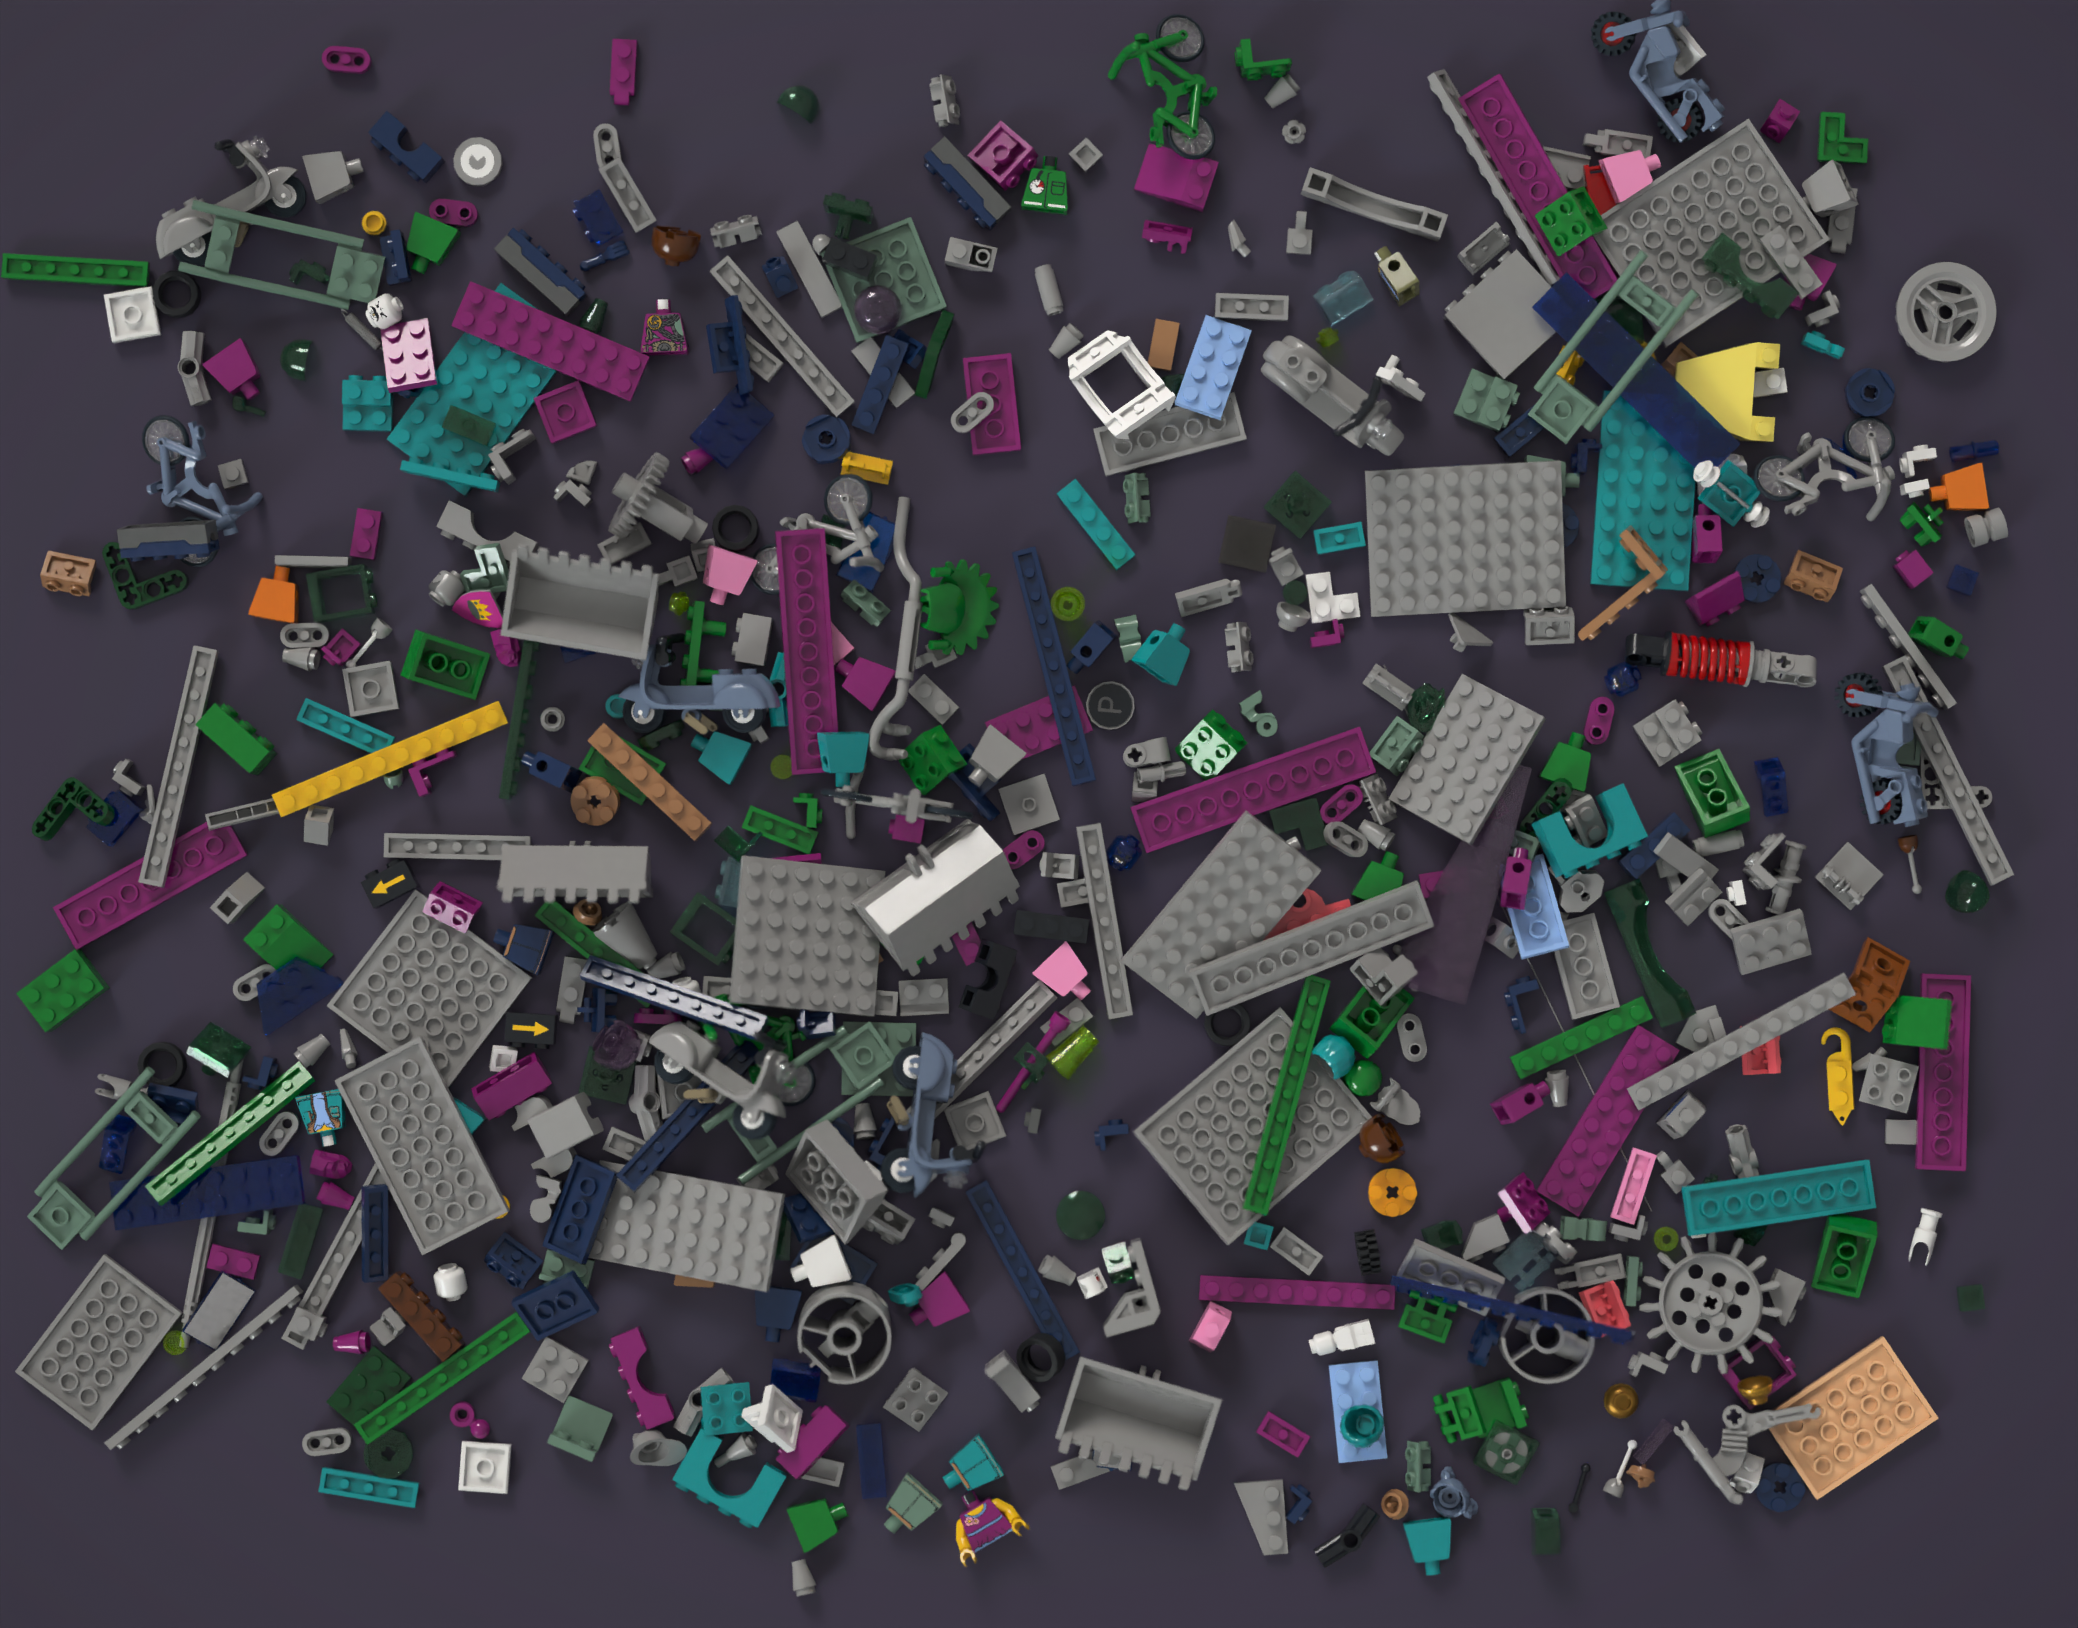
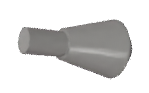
[714,1433,757,1468]

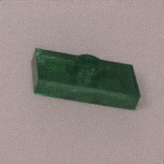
[442,405,497,446]

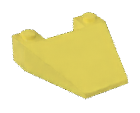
[1673,342,1780,442]

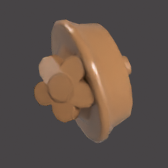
[573,899,602,925]
[1626,1463,1655,1488]
[1381,1489,1409,1520]

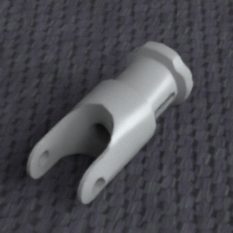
[95,1074,148,1100]

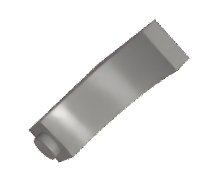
[984,1349,1041,1413]

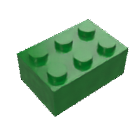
[195,703,277,775]
[16,949,110,1032]

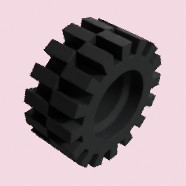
[1354,1229,1381,1276]

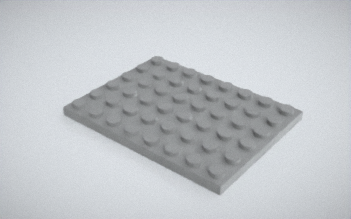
[1593,119,1830,348]
[1365,460,1566,617]
[1133,1007,1372,1245]

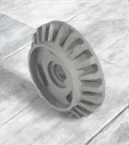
[1895,262,1996,362]

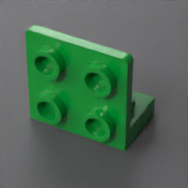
[1535,186,1608,256]

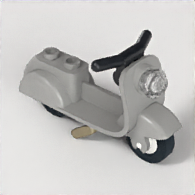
[156,135,307,266]
[1261,335,1404,455]
[648,1020,796,1140]

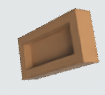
[1148,319,1180,372]

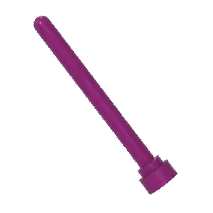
[996,1011,1071,1113]

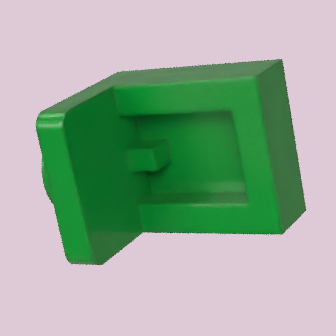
[793,793,823,828]

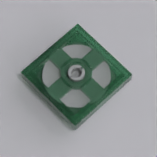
[1473,1420,1540,1485]

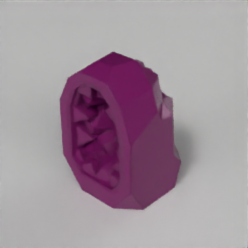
[490,629,522,667]
[309,1149,353,1179]

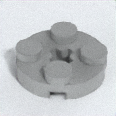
[1532,1221,1577,1265]

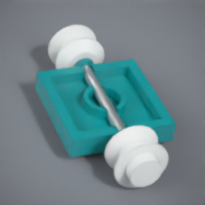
[1694,460,1770,528]

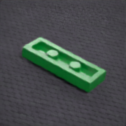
[742,805,819,854]

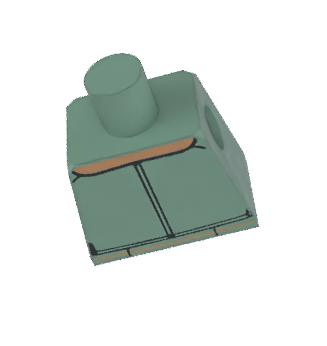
[884,1472,942,1534]

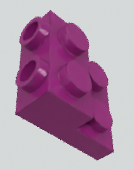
[967,121,1038,191]

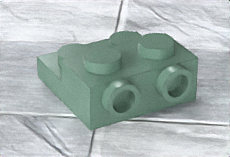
[1453,369,1520,432]

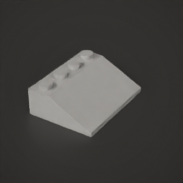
[785,1120,888,1244]

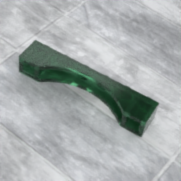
[1604,878,1696,1028]

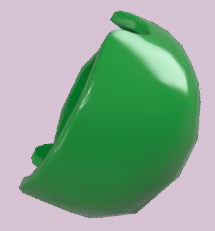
[1342,1060,1383,1097]

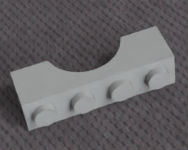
[436,501,539,567]

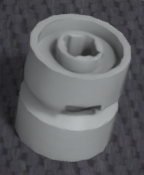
[1964,507,2008,547]

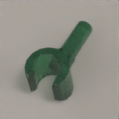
[232,396,266,417]

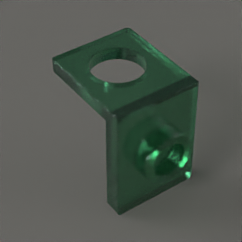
[714,826,762,862]
[1014,1042,1050,1090]

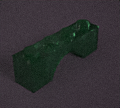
[1701,232,1799,319]

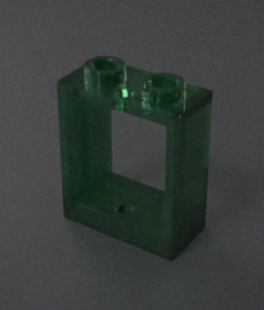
[306,564,378,623]
[670,892,736,966]

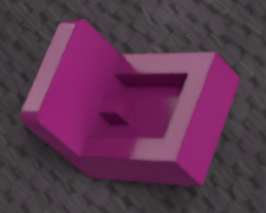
[1760,99,1800,143]
[321,628,362,667]

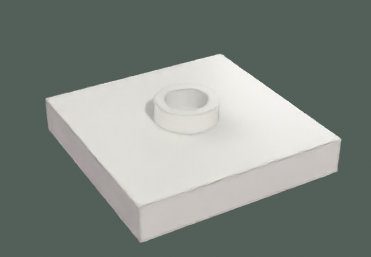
[104,286,161,343]
[458,1441,512,1494]

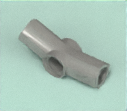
[177,331,212,407]
[629,1065,663,1141]
[1725,1124,1759,1178]
[673,1367,735,1437]

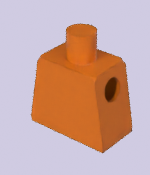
[1929,463,1989,511]
[248,566,299,624]

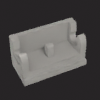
[1457,221,1510,275]

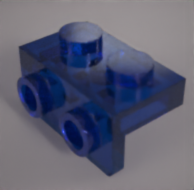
[770,1358,821,1403]

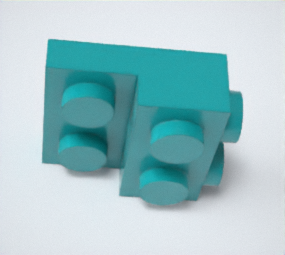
[342,375,394,432]

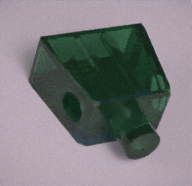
[1531,1508,1560,1555]

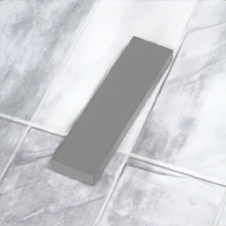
[776,221,842,318]

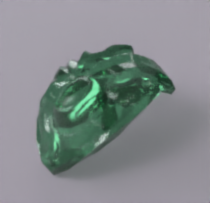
[1408,683,1446,732]

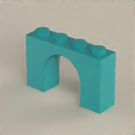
[1532,783,1648,879]
[672,1427,787,1529]

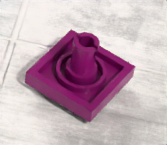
[1497,1172,1551,1234]

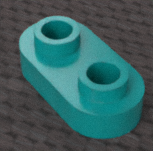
[887,1283,923,1307]

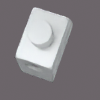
[790,1234,852,1287]

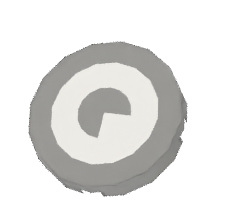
[453,137,502,187]

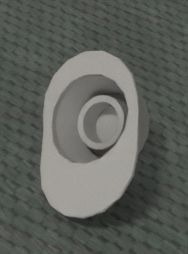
[630,1429,687,1466]

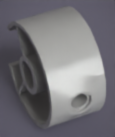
[797,1281,891,1384]
[1498,1286,1595,1384]

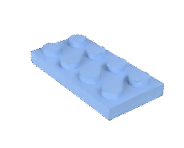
[1174,315,1252,420]
[1496,854,1569,960]
[1328,1360,1387,1463]

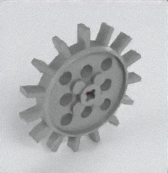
[1639,1232,1783,1374]

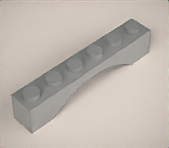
[1301,167,1448,242]

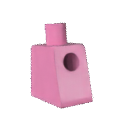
[1598,150,1661,203]
[703,544,757,606]
[1032,941,1091,1001]
[1189,1300,1232,1352]

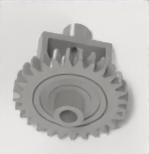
[608,452,708,544]

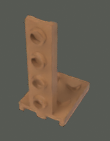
[1578,525,1668,641]

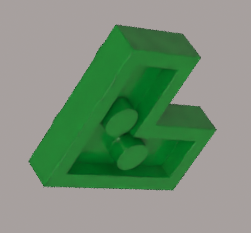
[1817,112,1868,165]

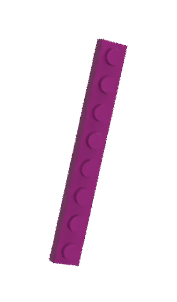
[1199,1275,1395,1310]

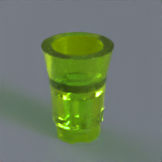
[1051,587,1085,621]
[1045,1026,1099,1081]

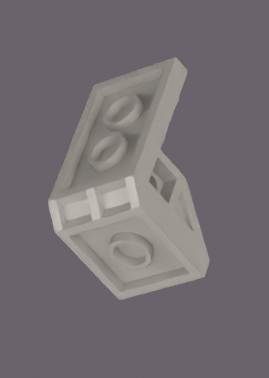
[1103,1238,1160,1337]

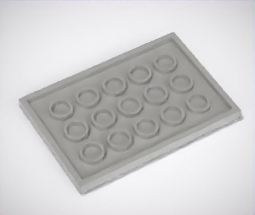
[1388,674,1546,845]
[15,1254,183,1431]

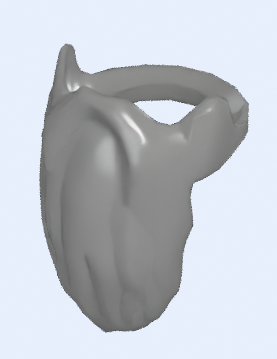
[1370,1078,1420,1125]

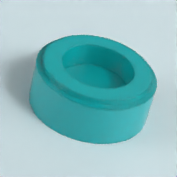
[606,694,626,719]

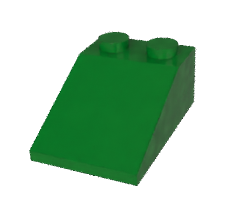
[401,629,490,700]
[1674,749,1750,838]
[243,904,334,990]
[1329,986,1415,1059]
[1882,995,1952,1049]
[1811,1214,1877,1298]

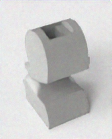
[530,1174,563,1223]

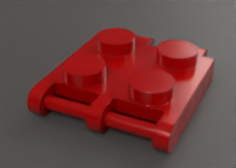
[1583,165,1619,215]

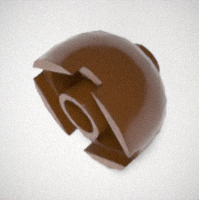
[652,226,701,266]
[1359,1113,1405,1163]

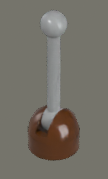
[1898,835,1922,894]

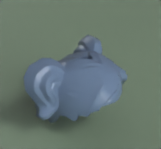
[1430,1466,1478,1519]

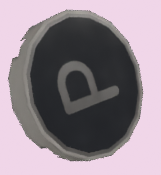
[1086,681,1135,730]

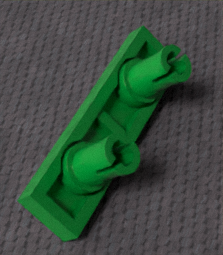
[679,601,726,686]

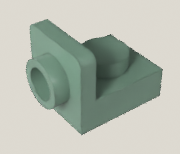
[237,1209,276,1235]

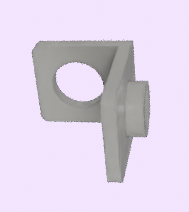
[1478,916,1519,959]

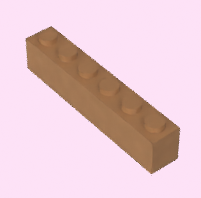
[587,723,713,842]

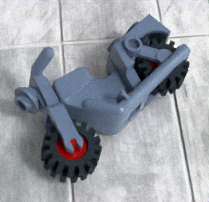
[1591,0,1725,143]
[1834,672,1938,827]

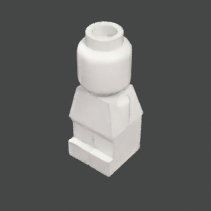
[1309,1319,1375,1356]

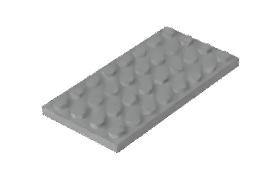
[1121,811,1321,1019]
[334,1036,510,1255]
[589,1160,785,1292]

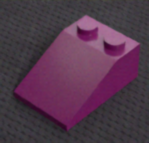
[1134,143,1219,213]
[1685,571,1745,627]

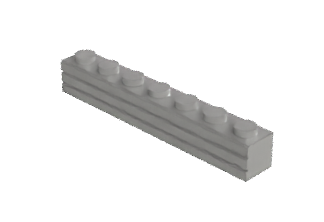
[205,798,314,831]

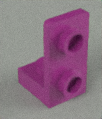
[408,749,458,797]

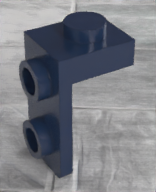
[1504,976,1539,1034]
[868,1117,895,1170]

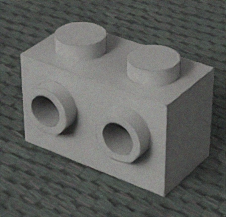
[862,1199,915,1245]

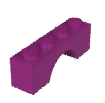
[609,1326,676,1430]

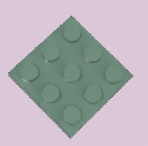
[841,1021,916,1096]

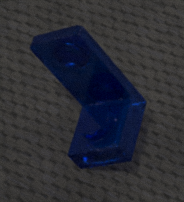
[1754,757,1788,817]
[99,1114,137,1174]

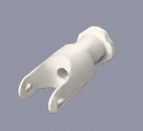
[1908,1208,1943,1266]

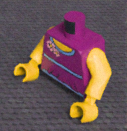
[956,1490,1030,1567]

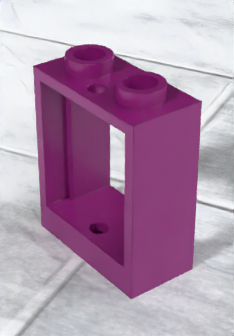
[1717,1336,1797,1410]

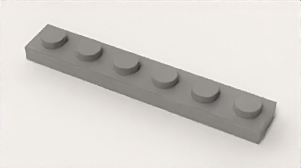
[1860,584,1957,710]
[384,833,531,860]

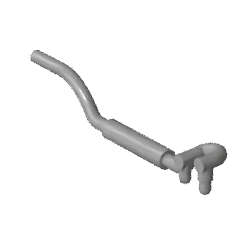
[868,497,923,761]

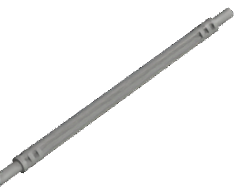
[179,1058,243,1348]

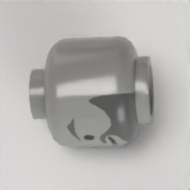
[429,570,465,607]

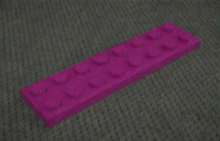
[451,281,650,402]
[53,822,248,949]
[1915,973,1971,1171]
[1536,1025,1680,1217]

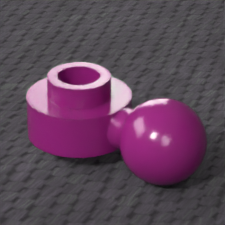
[450,1401,490,1439]

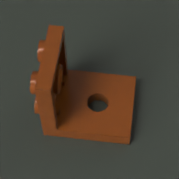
[1829,937,1910,1033]

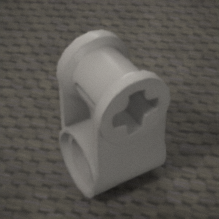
[1123,737,1171,768]

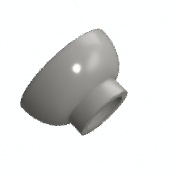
[1276,602,1311,632]

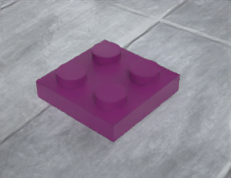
[534,380,597,444]

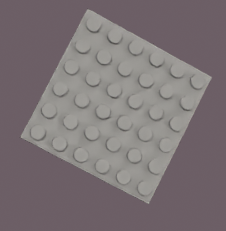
[729,856,885,1017]
[327,889,533,1088]

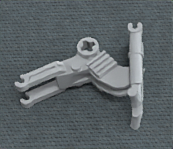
[1674,1403,1821,1504]

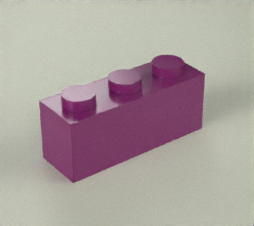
[471,1051,552,1120]
[776,1405,850,1480]

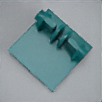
[700,1382,753,1436]

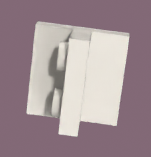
[741,1384,803,1453]

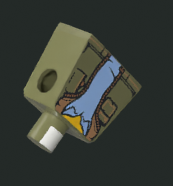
[1375,246,1420,307]

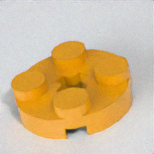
[1368,1168,1417,1217]

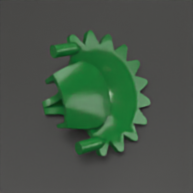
[920,559,999,655]

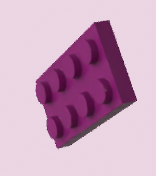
[963,353,1021,455]
[985,685,1093,760]

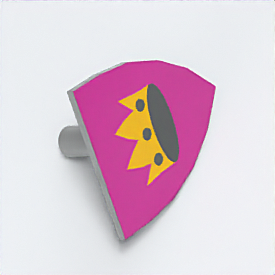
[452,590,503,628]

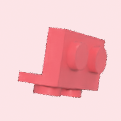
[1740,1026,1782,1075]
[1579,1280,1631,1338]

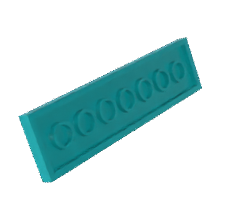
[1681,1159,1876,1236]

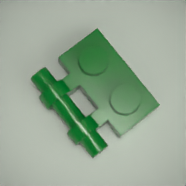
[1398,1288,1458,1344]
[1432,1385,1487,1443]

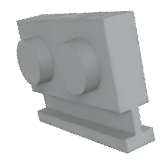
[1543,146,1591,190]
[1665,867,1722,926]
[899,978,949,1016]

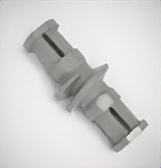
[1765,840,1807,915]

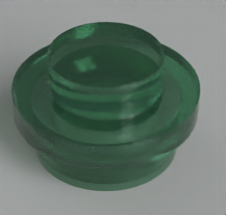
[1283,581,1307,605]

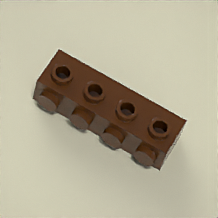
[378,1271,464,1362]

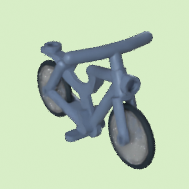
[142,415,263,567]

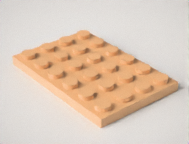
[1769,1336,1939,1500]

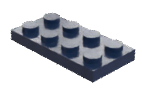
[542,1155,618,1264]

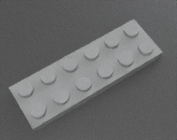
[1093,392,1247,477]

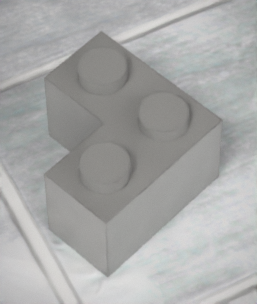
[1350,948,1418,1006]

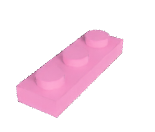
[1610,1147,1657,1225]

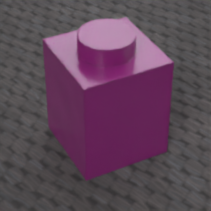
[1892,550,1934,589]
[888,815,925,844]

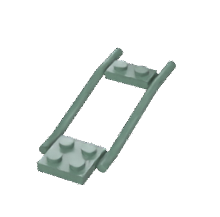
[178,200,386,310]
[1528,250,1699,444]
[701,1021,895,1185]
[27,1067,201,1250]

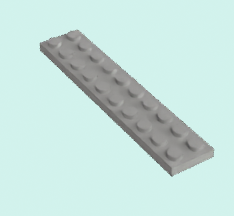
[1189,880,1434,1016]

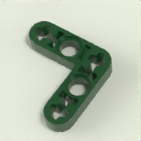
[915,310,955,399]
[102,542,189,610]
[32,777,115,841]
[1520,778,1573,850]

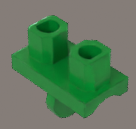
[1900,502,1944,547]

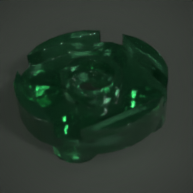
[364,1429,414,1479]

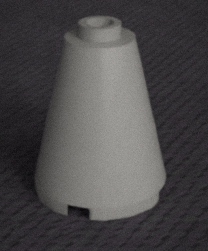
[593,901,657,969]

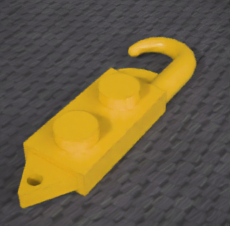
[1821,1027,1855,1126]

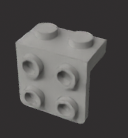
[488,429,536,485]
[1742,833,1785,890]

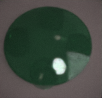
[1056,1191,1105,1240]

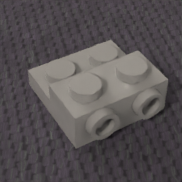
[1632,699,1702,767]

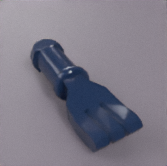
[580,240,630,271]

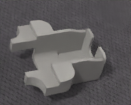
[512,1092,604,1178]

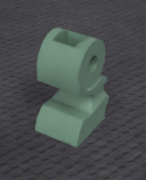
[1114,615,1142,663]
[1239,690,1278,737]
[1560,1215,1607,1241]

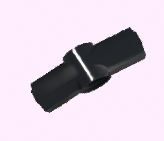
[1313,1503,1380,1568]

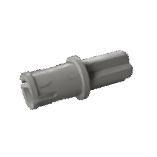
[1137,761,1186,784]

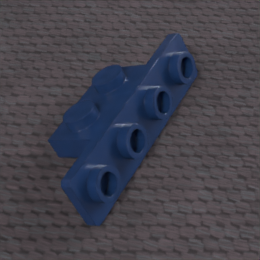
[706,295,754,395]
[947,743,1001,821]

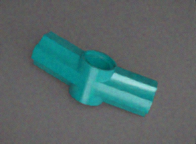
[769,652,788,727]

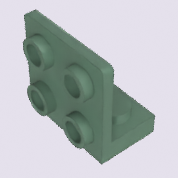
[547,1396,613,1462]

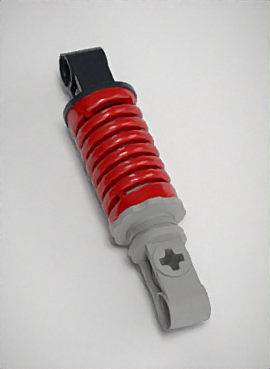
[1624,630,1817,687]

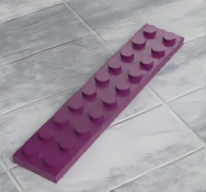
[1458,73,1618,309]
[775,528,838,775]
[1130,727,1376,853]

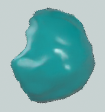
[1312,1035,1355,1080]
[1340,1404,1384,1448]

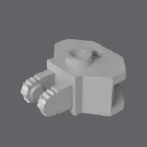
[1548,867,1604,913]

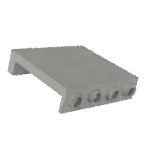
[1443,249,1576,380]

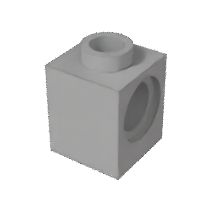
[304,805,334,846]

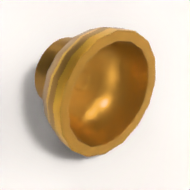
[1737,1376,1773,1405]
[1603,1383,1639,1419]

